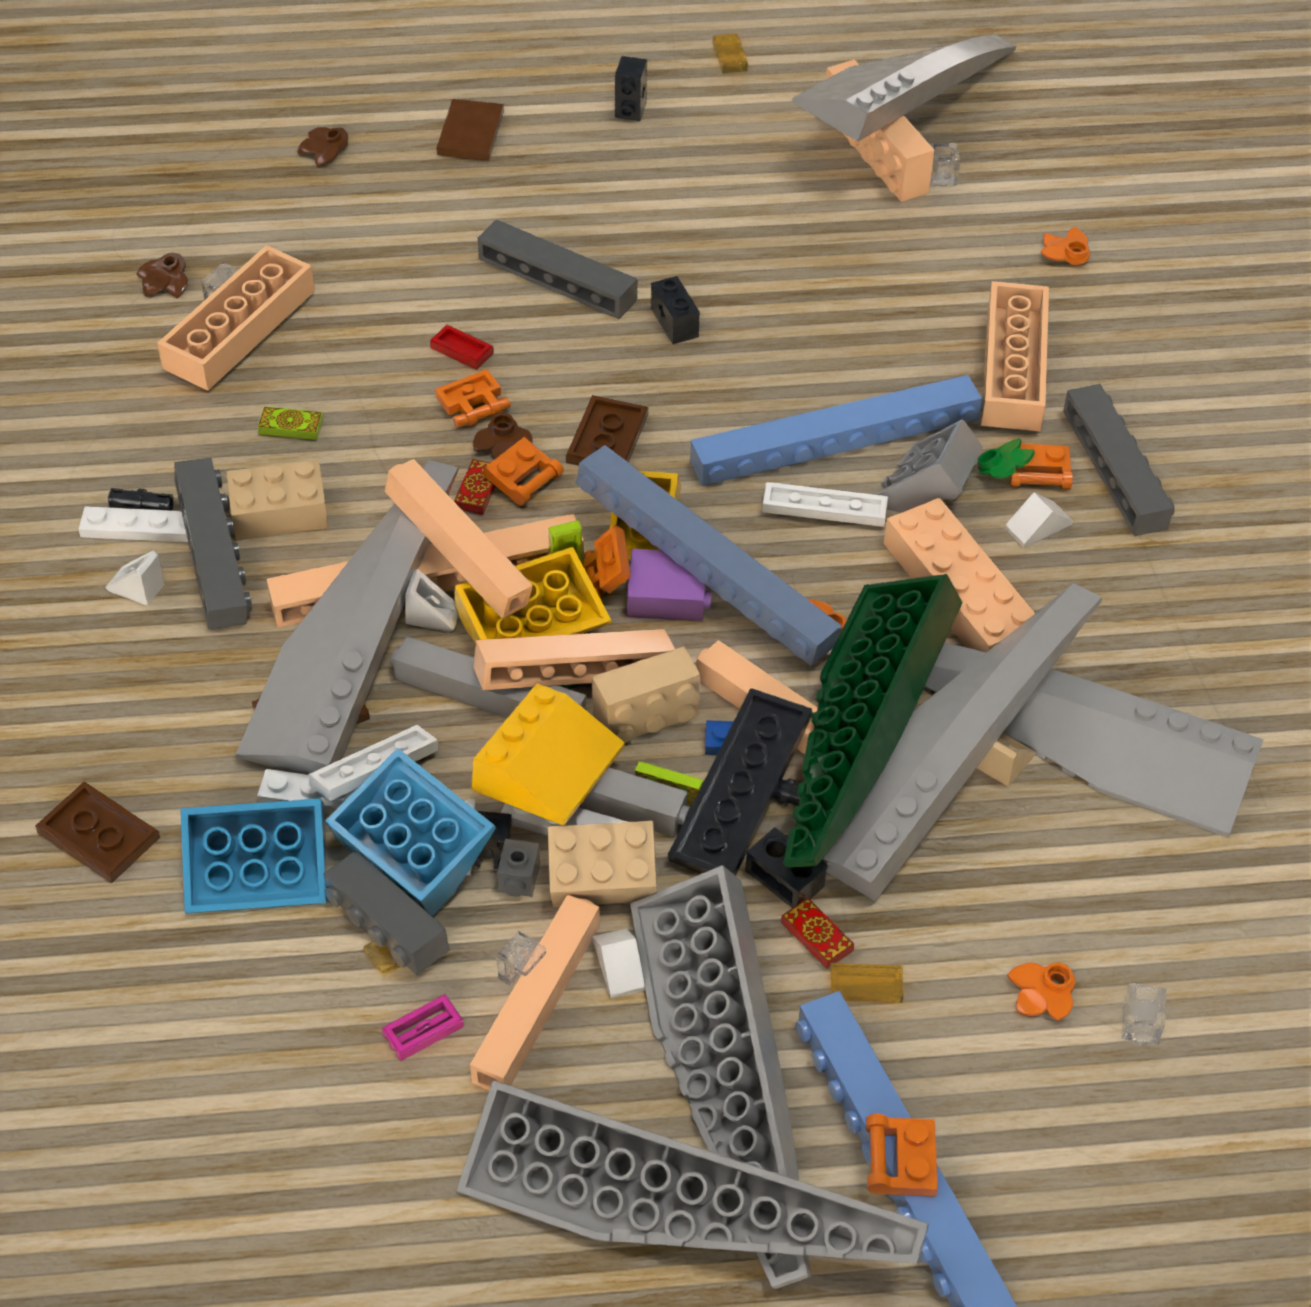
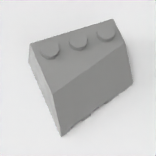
[872,419,983,513]

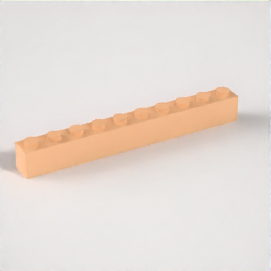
[267,514,584,628]

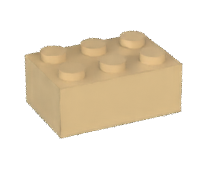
[226,459,328,541]
[592,647,700,742]
[548,821,657,907]

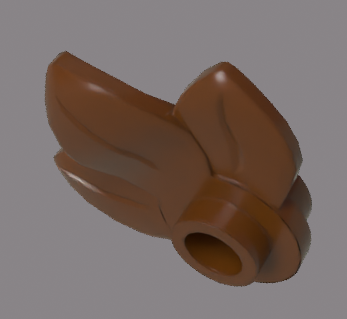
[297,127,349,167]
[137,253,188,298]
[473,413,533,459]

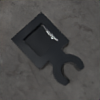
[475,811,512,869]

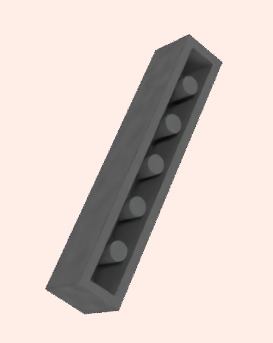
[478,219,638,319]
[1063,384,1175,536]
[174,458,252,629]

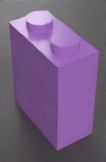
[627,549,711,621]

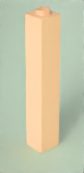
[385,459,533,619]
[696,640,818,754]
[470,894,600,1090]

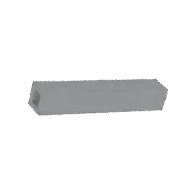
[391,636,586,717]
[579,768,691,838]

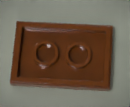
[437,99,504,161]
[566,395,649,466]
[35,782,160,883]

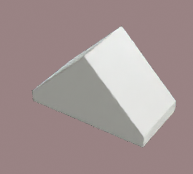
[1005,492,1073,548]
[105,550,165,606]
[405,569,459,632]
[592,929,645,999]

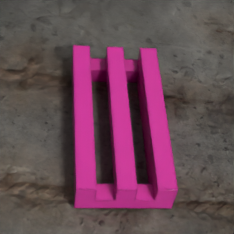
[382,994,464,1061]

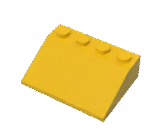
[455,547,612,644]
[471,683,625,826]

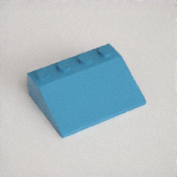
[325,748,496,917]
[180,798,327,914]

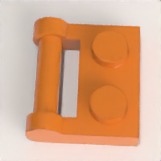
[482,437,564,506]
[1009,443,1073,489]
[866,1113,938,1196]

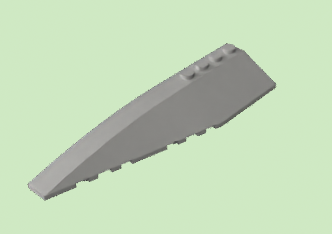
[792,34,1017,142]
[236,460,458,775]
[821,583,1102,901]
[923,643,1263,838]
[630,865,811,1289]
[456,1080,929,1264]

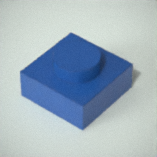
[705,720,734,755]

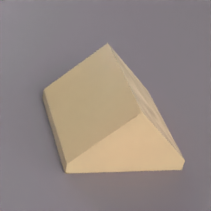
[976,733,1036,787]

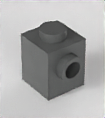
[497,838,540,897]

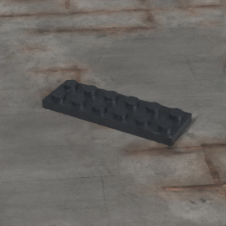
[668,688,813,876]

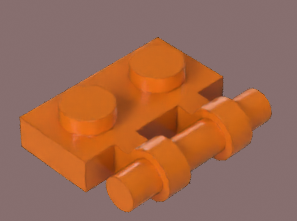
[435,369,511,428]
[582,525,631,602]

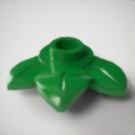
[978,438,1035,479]

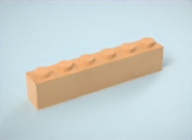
[473,629,675,690]

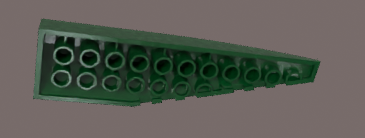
[783,574,963,867]

